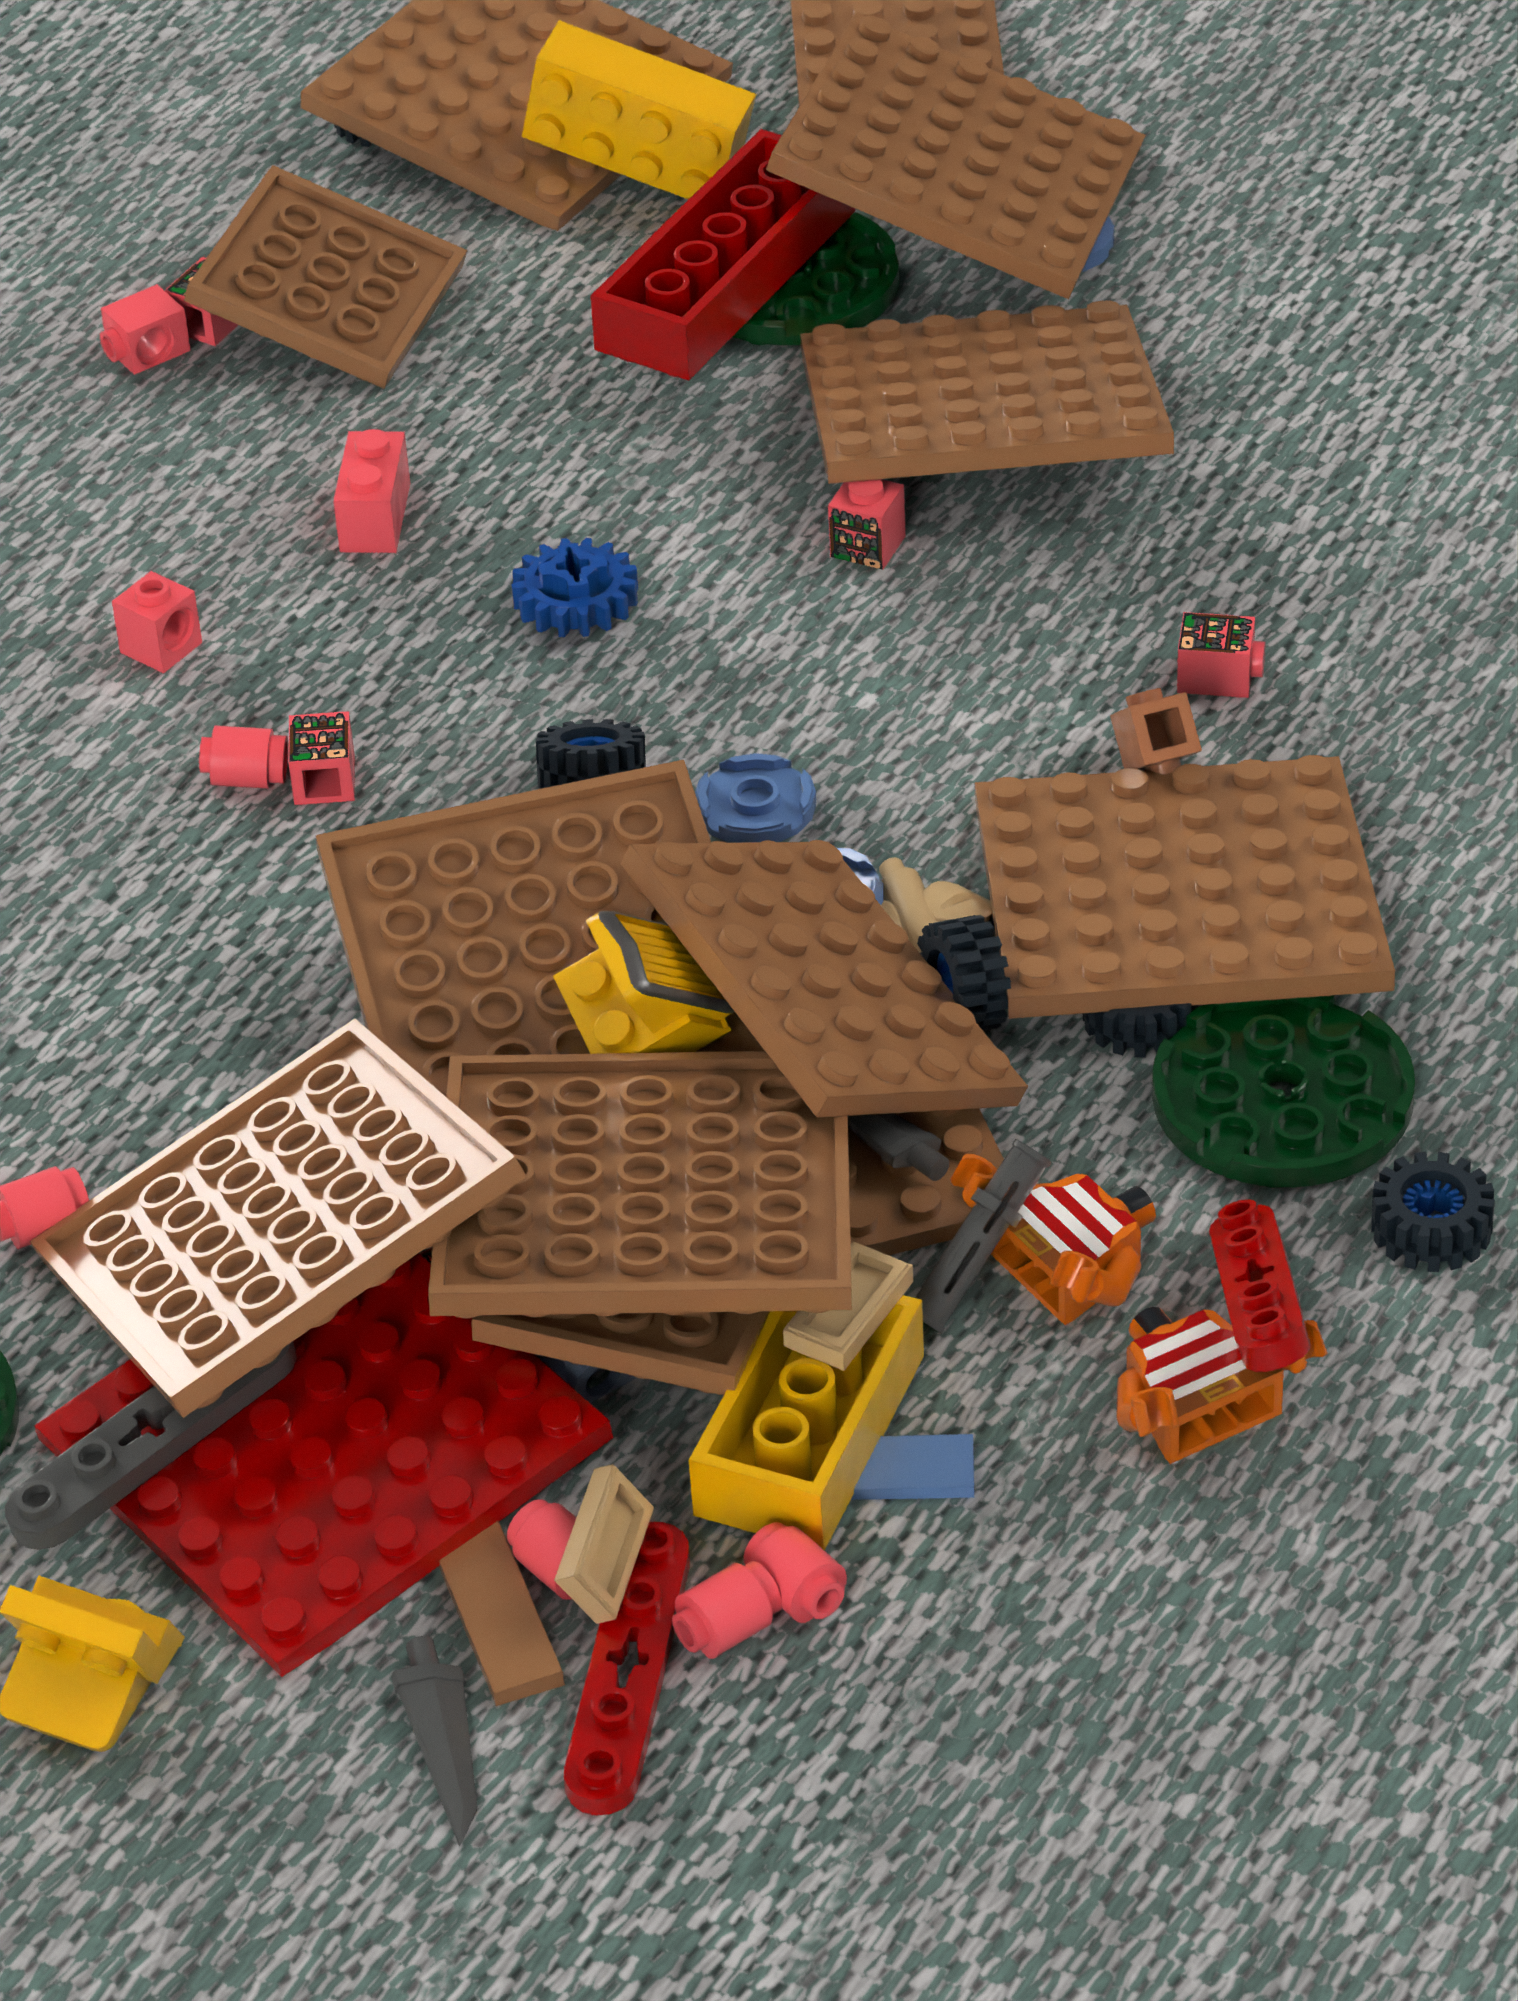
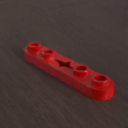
[1209,1199,1311,1372]
[564,1521,690,1816]

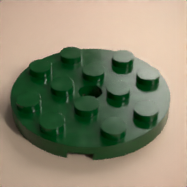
[733,212,900,345]
[1152,995,1415,1188]

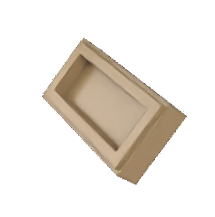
[783,1241,913,1371]
[554,1464,654,1624]

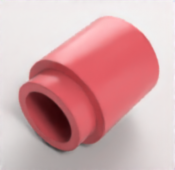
[199,725,288,789]
[0,1166,89,1249]
[507,1499,577,1600]
[743,1522,847,1623]
[672,1561,782,1659]

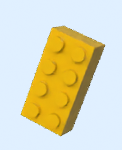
[522,20,756,199]
[689,1295,924,1550]

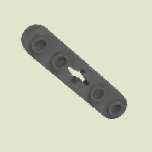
[5,1341,297,1550]

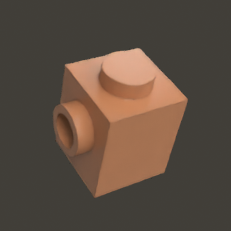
[1110,688,1202,774]

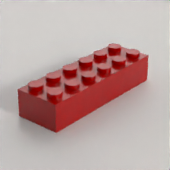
[590,129,856,381]

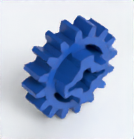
[511,538,638,638]

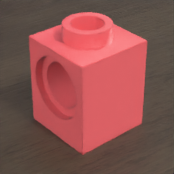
[100,284,191,375]
[112,571,202,674]

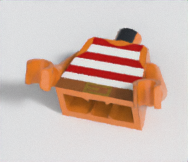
[950,1154,1156,1325]
[1116,1307,1328,1464]

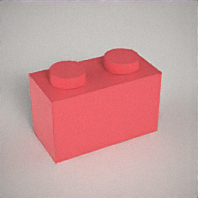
[333,429,410,553]

